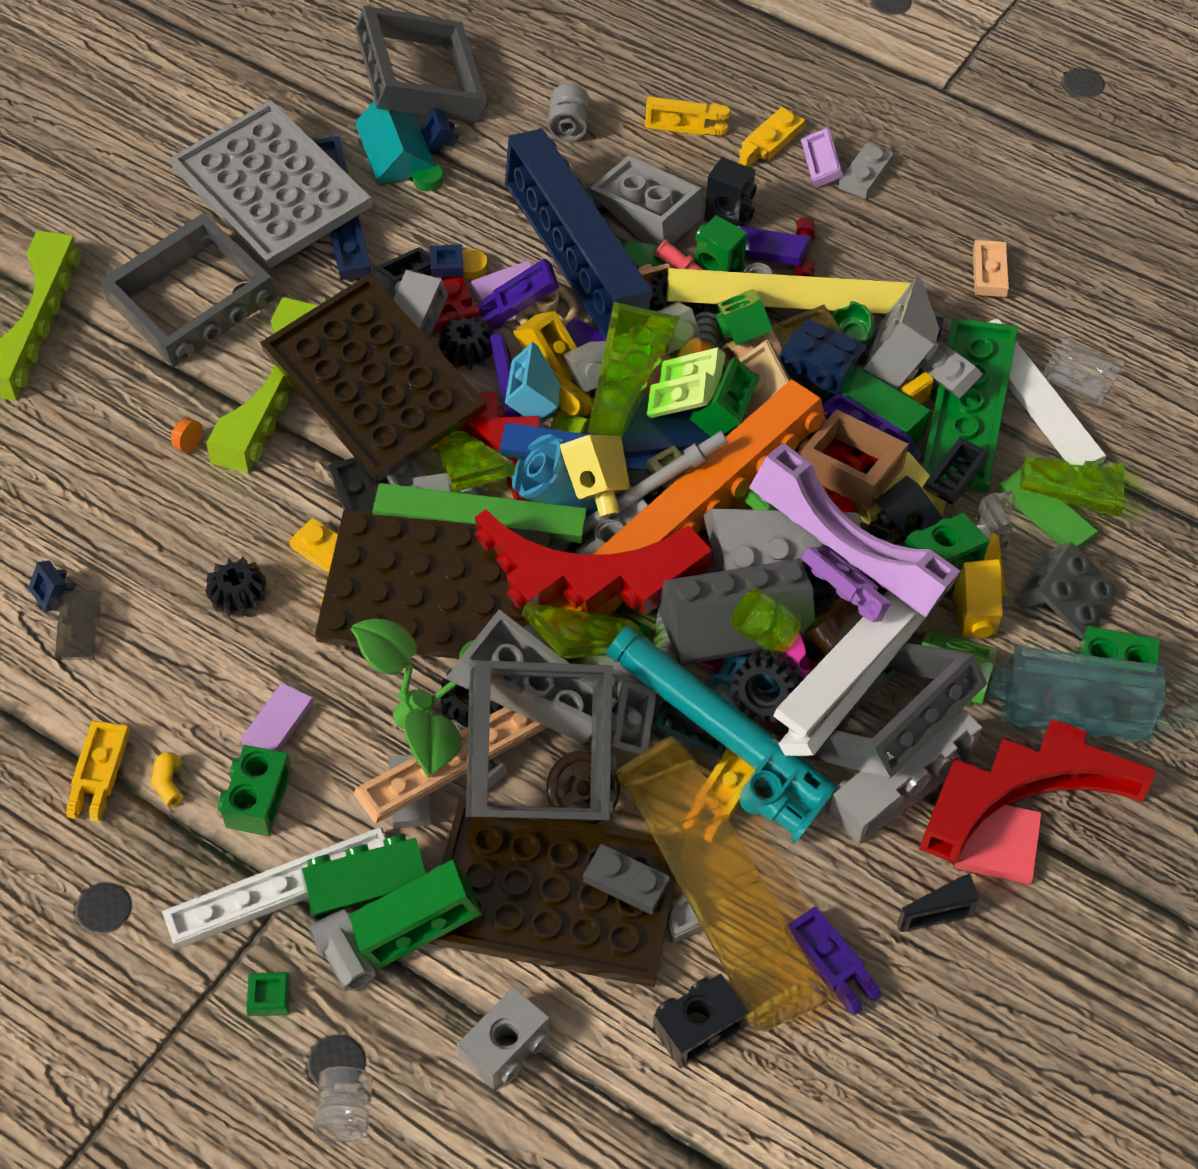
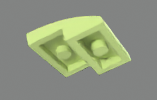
[647,347,725,418]

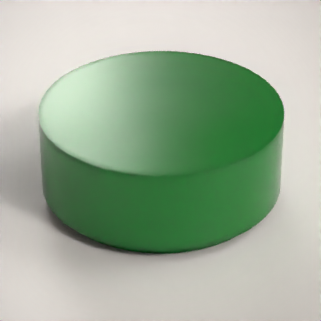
[412,163,443,191]

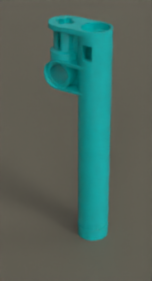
[605,624,837,843]

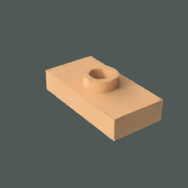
[973,240,1009,297]

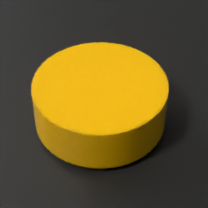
[462,249,487,280]

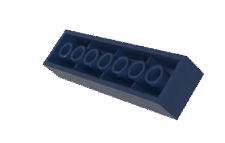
[505,128,653,341]

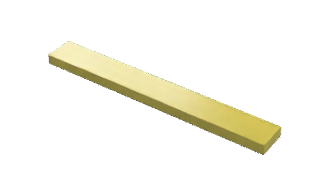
[666,268,911,314]

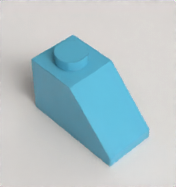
[505,342,560,422]

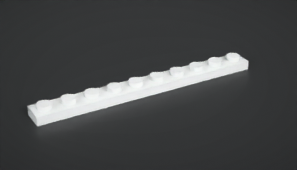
[778,525,991,756]

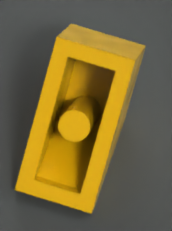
[513,311,577,380]
[953,559,1002,638]

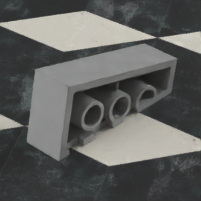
[703,509,861,572]
[446,610,618,744]
[829,708,982,844]

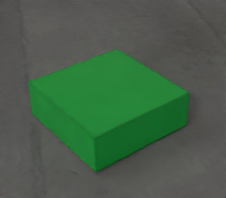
[246,972,290,1016]

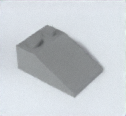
[589,155,703,245]
[864,277,939,390]

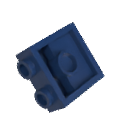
[780,318,867,395]

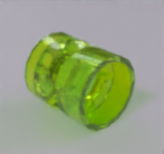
[730,588,801,654]

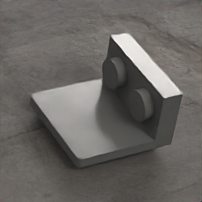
[1013,542,1117,639]

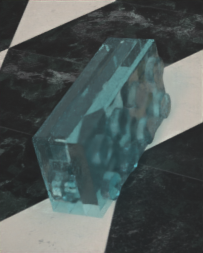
[989,646,1165,742]

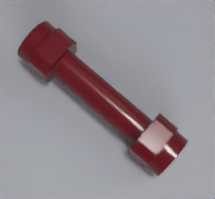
[795,217,815,277]

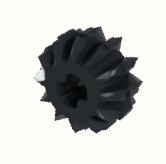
[439,314,494,370]
[205,557,267,617]

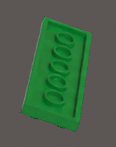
[923,318,1018,492]

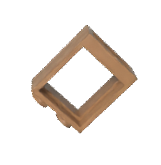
[798,409,908,509]

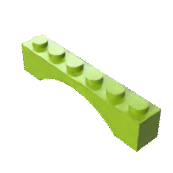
[0,230,81,401]
[206,297,318,474]

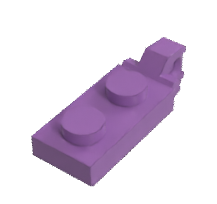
[801,547,891,622]

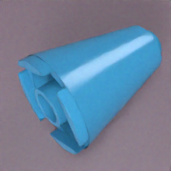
[512,434,597,517]

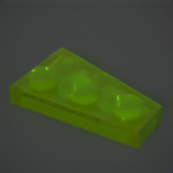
[436,431,515,493]
[1020,456,1125,517]
[521,602,650,659]

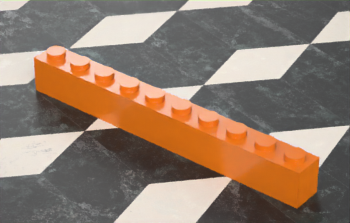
[543,379,826,639]

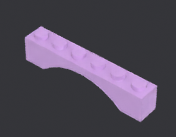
[749,443,960,617]

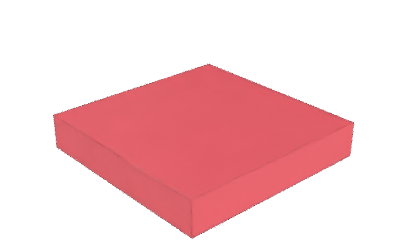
[954,805,1042,885]

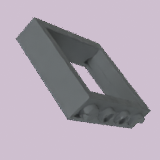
[355,5,488,123]
[100,213,277,367]
[786,643,988,778]
[466,660,618,821]

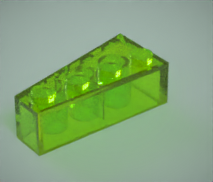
[587,302,680,439]

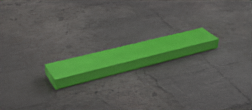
[372,483,586,543]

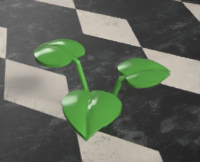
[350,619,474,777]

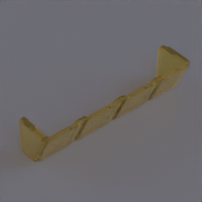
[615,736,829,1032]

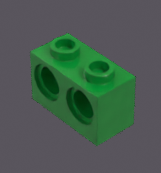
[715,289,773,345]
[690,357,759,437]
[1076,626,1160,690]
[218,745,292,837]

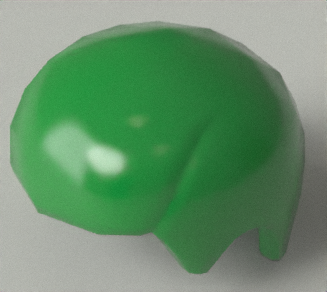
[828,301,877,348]

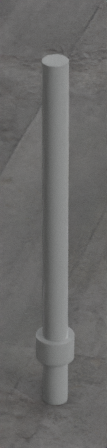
[550,431,728,551]

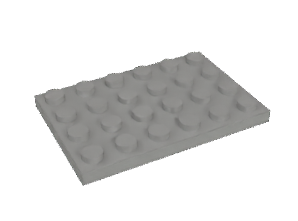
[169,100,373,269]

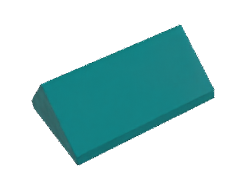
[355,101,435,185]

